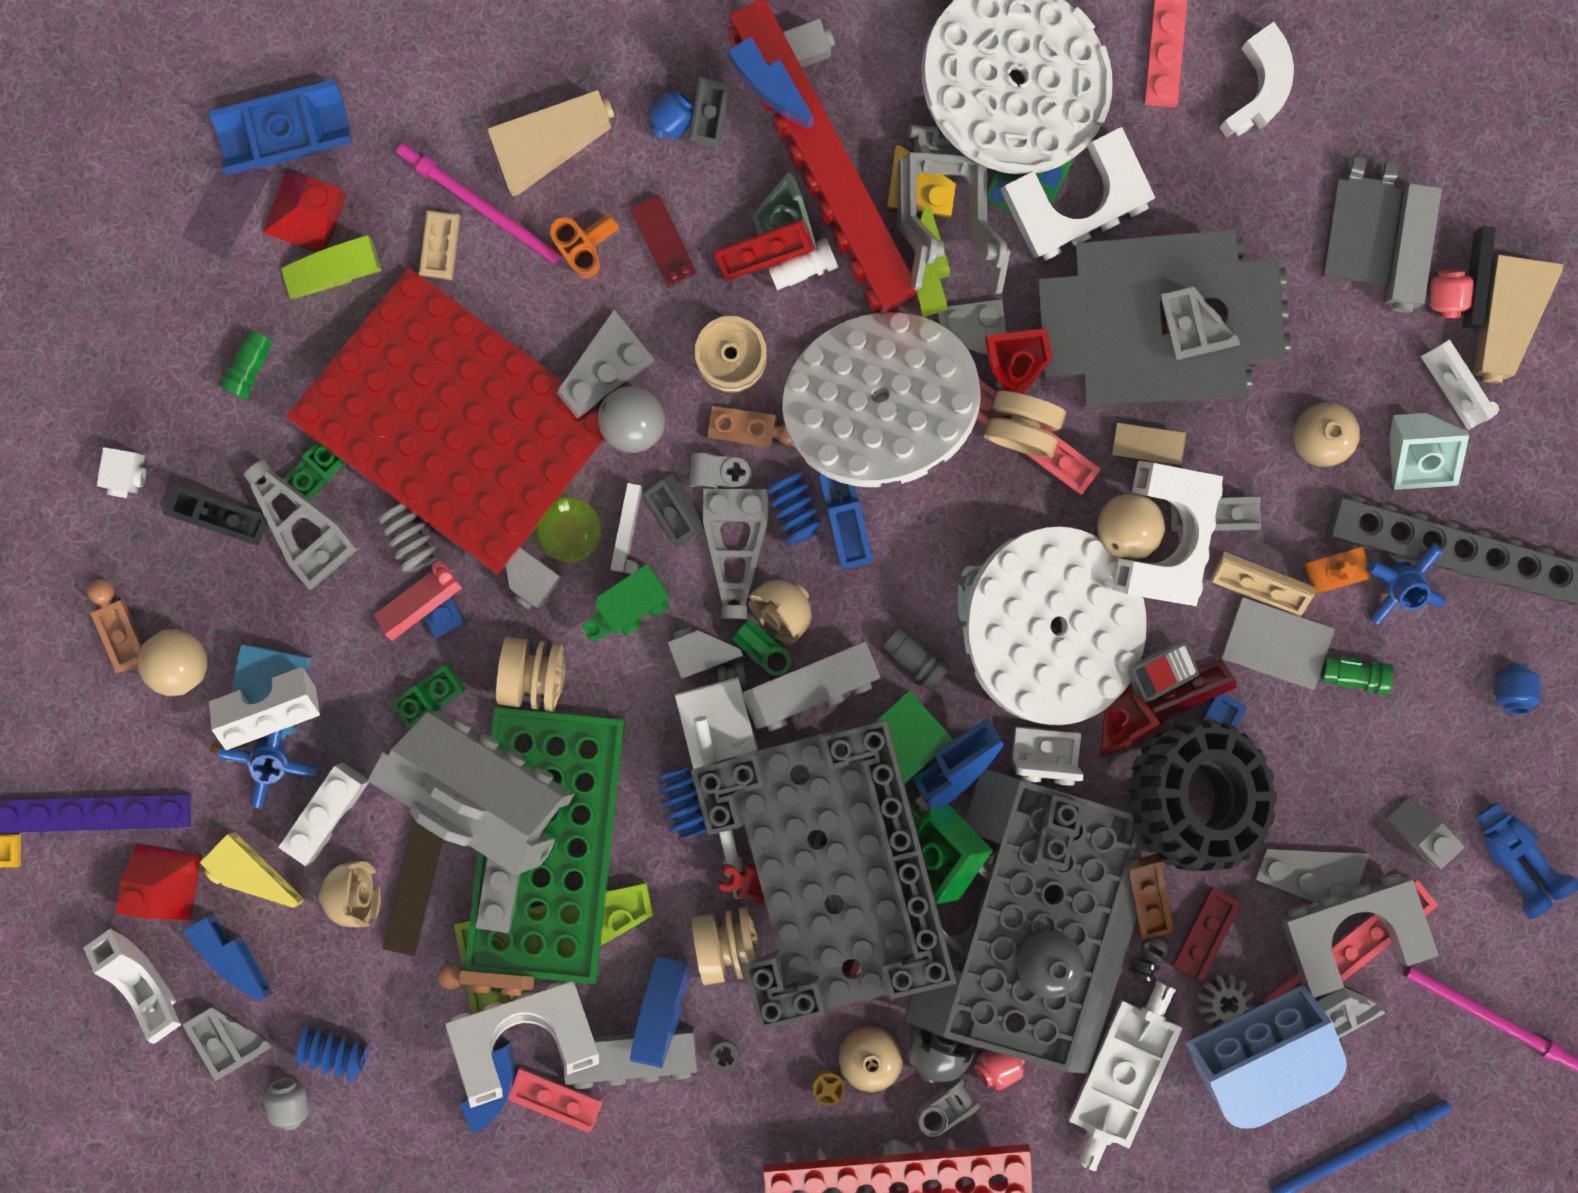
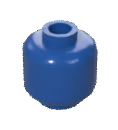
[648,90,694,140]
[1496,664,1541,714]

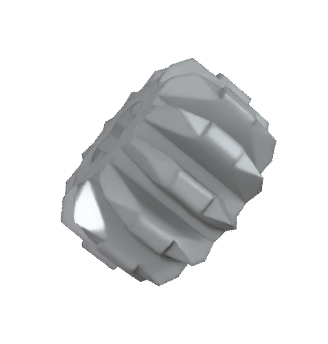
[1198,974,1255,1027]

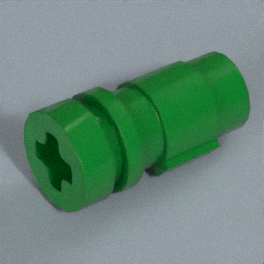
[217,329,273,401]
[1321,656,1394,696]

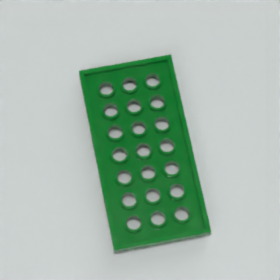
[464,707,625,984]

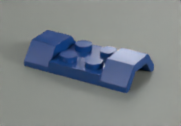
[208,79,352,175]

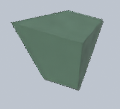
[752,172,817,250]

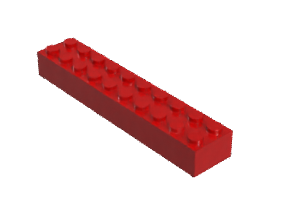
[727,0,918,315]

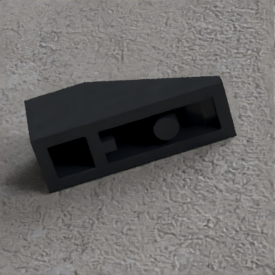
[160,475,268,546]

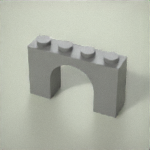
[1280,874,1439,998]

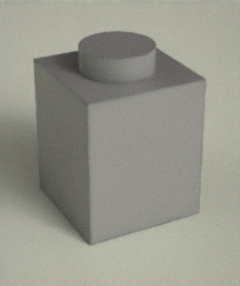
[783,19,835,68]

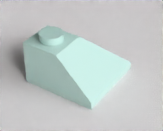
[1389,413,1469,490]

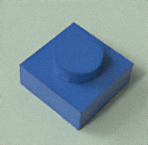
[425,596,466,639]
[1201,694,1247,727]

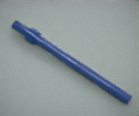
[1270,1100,1452,1193]

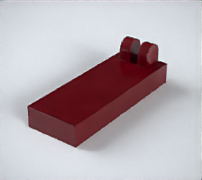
[630,194,697,288]
[1145,659,1237,724]
[1171,887,1242,982]

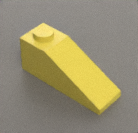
[200,832,305,908]

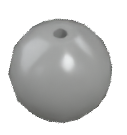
[598,386,665,453]

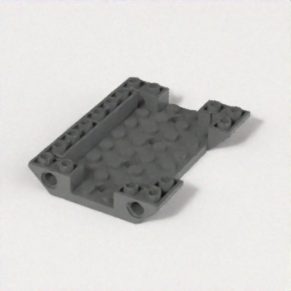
[691,720,957,1031]
[904,769,1156,1074]

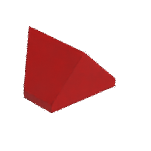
[984,328,1053,394]
[1100,683,1162,757]

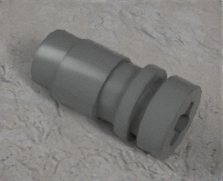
[883,628,951,691]

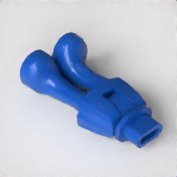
[1476,802,1578,919]

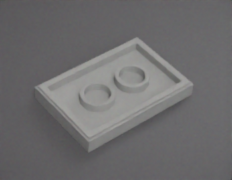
[1220,597,1335,690]

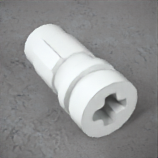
[768,238,838,290]

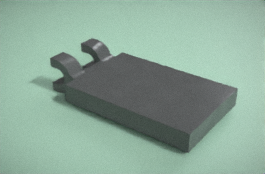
[1322,156,1403,286]

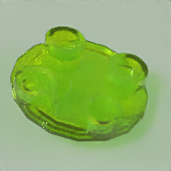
[537,498,602,562]

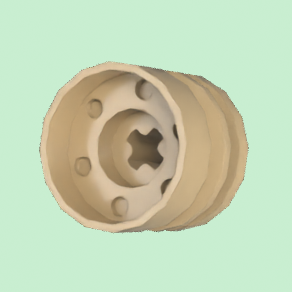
[496,637,565,711]
[692,907,761,986]

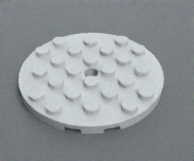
[921,0,1113,174]
[783,312,981,487]
[963,527,1147,725]

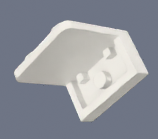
[1011,726,1084,786]

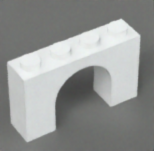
[1000,127,1155,261]
[1112,461,1223,606]
[445,981,599,1108]

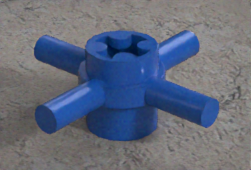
[1366,543,1446,625]
[217,729,318,808]

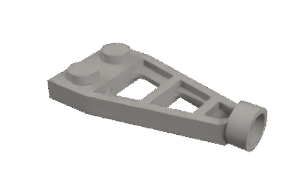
[243,460,360,590]
[703,488,768,620]

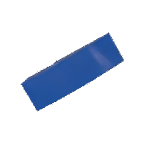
[728,37,813,129]
[817,471,873,570]
[913,718,1004,808]
[183,914,273,1001]
[630,956,691,1068]

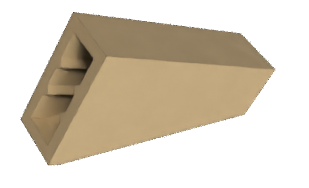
[488,90,615,196]
[1473,255,1563,384]

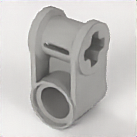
[689,453,752,489]
[916,1078,980,1137]

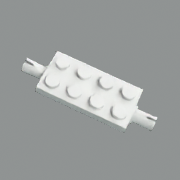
[1068,981,1182,1171]

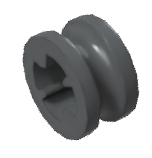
[710,1040,740,1072]

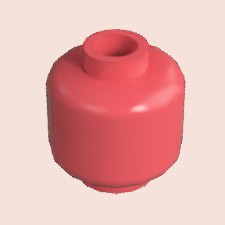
[1430,270,1474,318]
[974,1049,1025,1091]

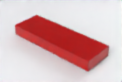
[713,218,815,282]

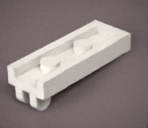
[1421,340,1499,430]
[610,483,642,574]

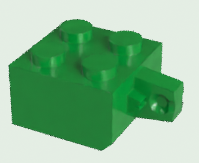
[581,564,673,642]
[911,805,993,904]

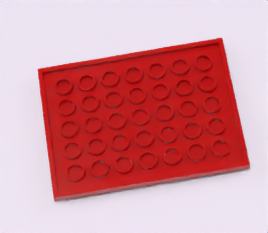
[286,268,605,575]

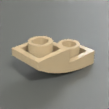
[1112,423,1187,465]

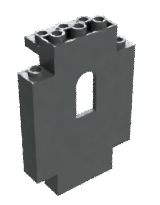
[1039,229,1291,410]

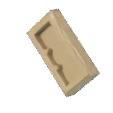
[419,211,461,280]

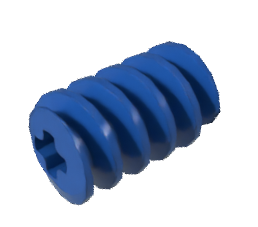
[766,472,824,545]
[656,766,707,838]
[296,1023,370,1082]

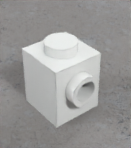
[97,447,146,498]

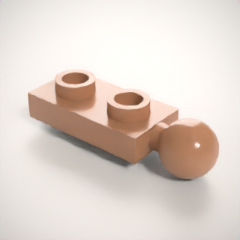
[707,406,794,449]
[87,579,143,673]
[438,963,535,996]

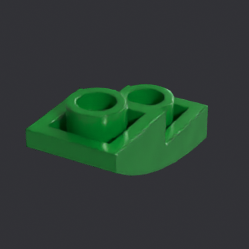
[283,442,345,500]
[390,663,467,730]

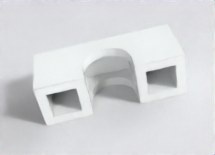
[209,667,320,750]
[279,763,369,866]

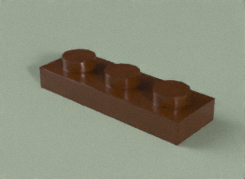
[1125,853,1174,941]

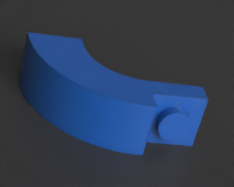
[459,1037,516,1134]

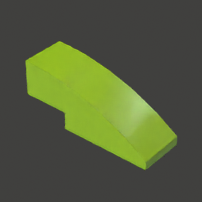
[917,207,951,317]
[281,235,382,300]

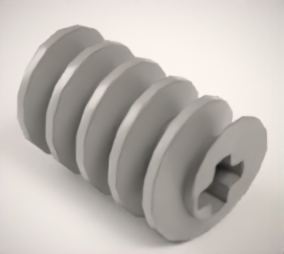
[378,503,441,572]

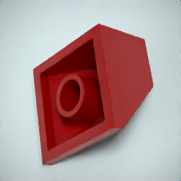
[263,172,347,253]
[116,845,202,920]

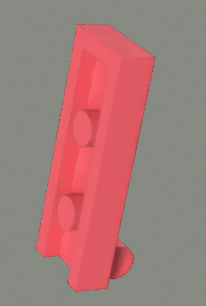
[374,561,462,641]
[508,1067,603,1133]

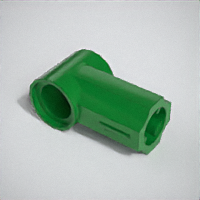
[731,619,792,679]

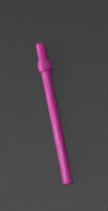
[396,142,562,265]
[1404,966,1578,1072]

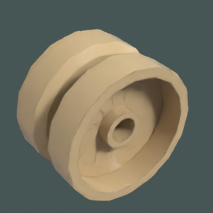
[695,316,767,393]
[983,391,1066,458]

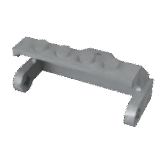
[368,710,574,875]

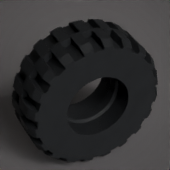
[1127,720,1277,871]

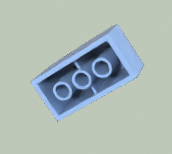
[1186,985,1347,1128]

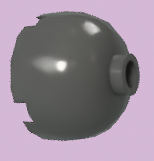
[1015,930,1085,999]
[907,1025,975,1083]

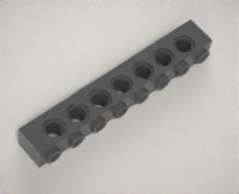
[1325,495,1578,606]

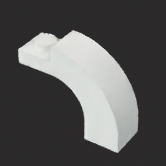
[1219,22,1294,138]
[83,929,181,1044]

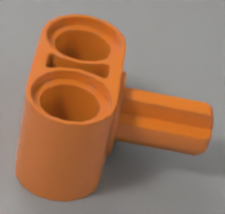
[550,214,619,278]
[1303,546,1372,594]

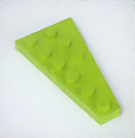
[454,883,654,1015]

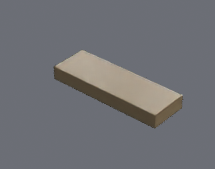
[1210,552,1316,617]

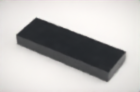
[1463,226,1496,329]

